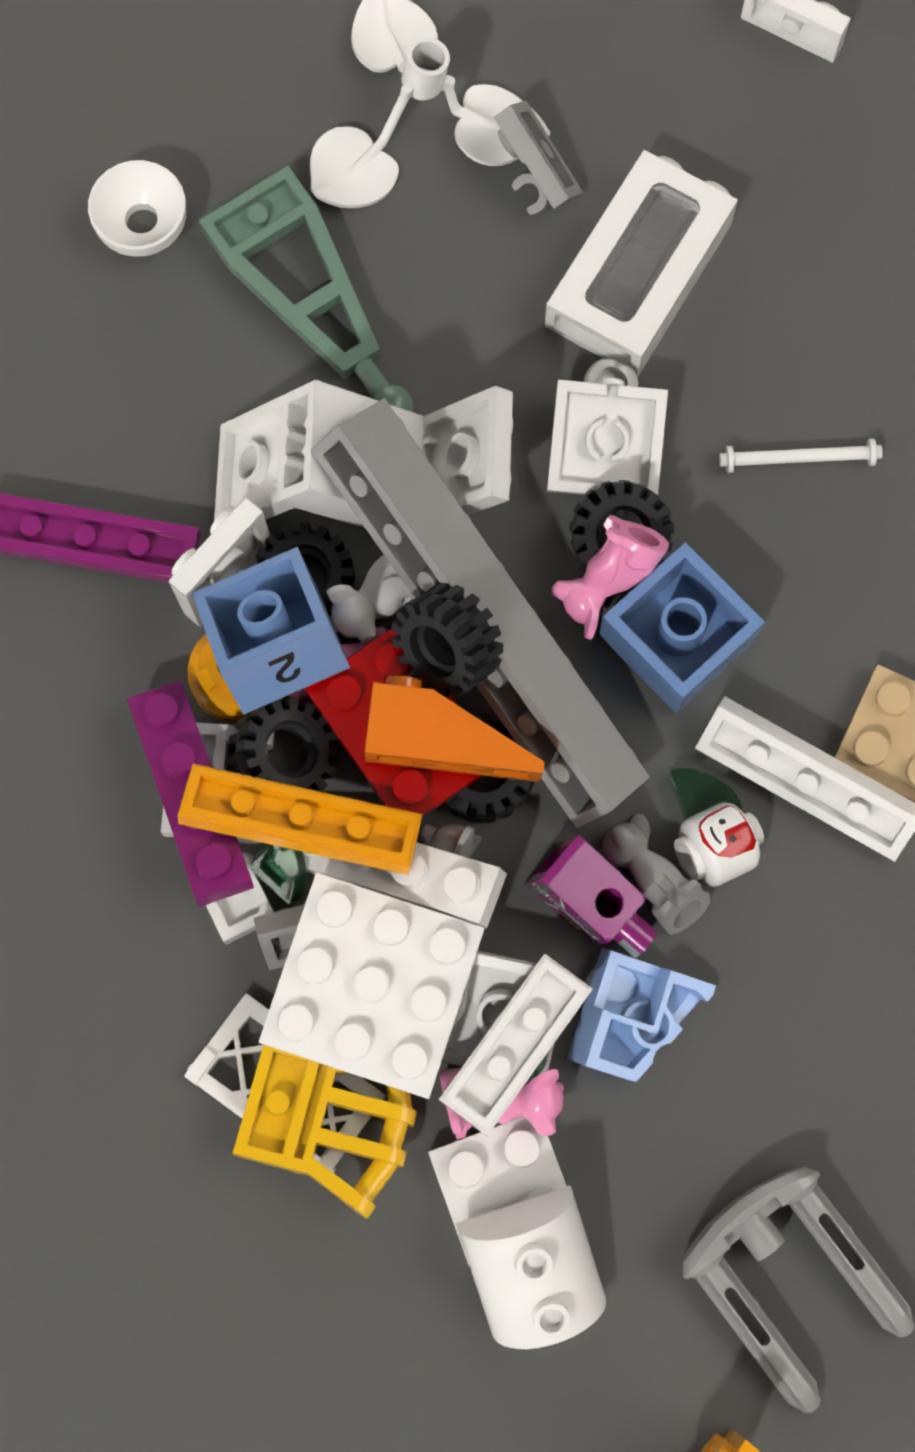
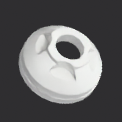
[88,160,186,257]

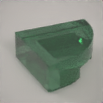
[669,768,743,821]
[248,843,306,904]

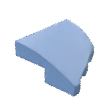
[566,948,716,1082]

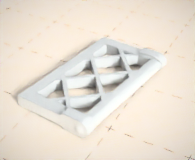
[184,993,386,1173]

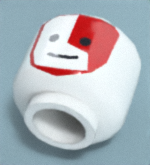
[674,802,764,887]

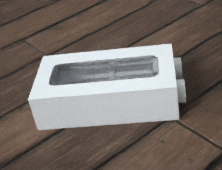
[545,150,738,378]

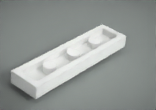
[695,696,915,862]
[277,842,507,929]

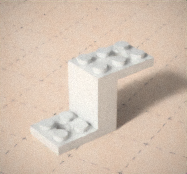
[214,380,513,528]

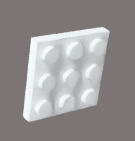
[258,872,485,1099]

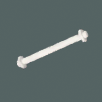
[719,438,882,473]

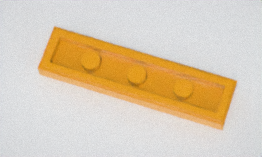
[178,763,422,875]

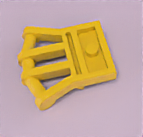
[233,1044,417,1219]

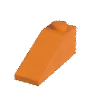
[365,676,545,782]

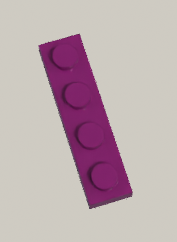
[0,493,201,583]
[127,680,254,908]

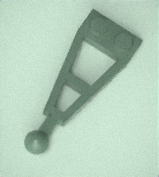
[198,165,414,412]

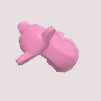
[551,515,669,640]
[439,1067,565,1139]

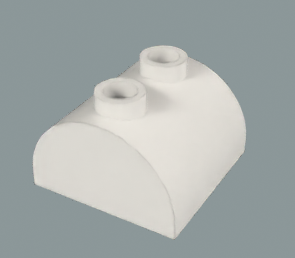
[456,1185,606,1349]

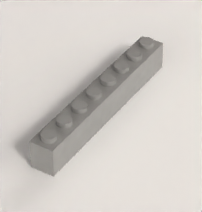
[311,398,650,828]

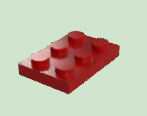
[305,628,484,818]

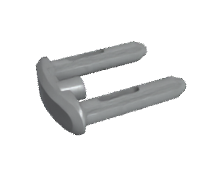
[682,1166,915,1413]

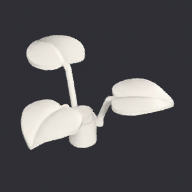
[310,0,550,208]

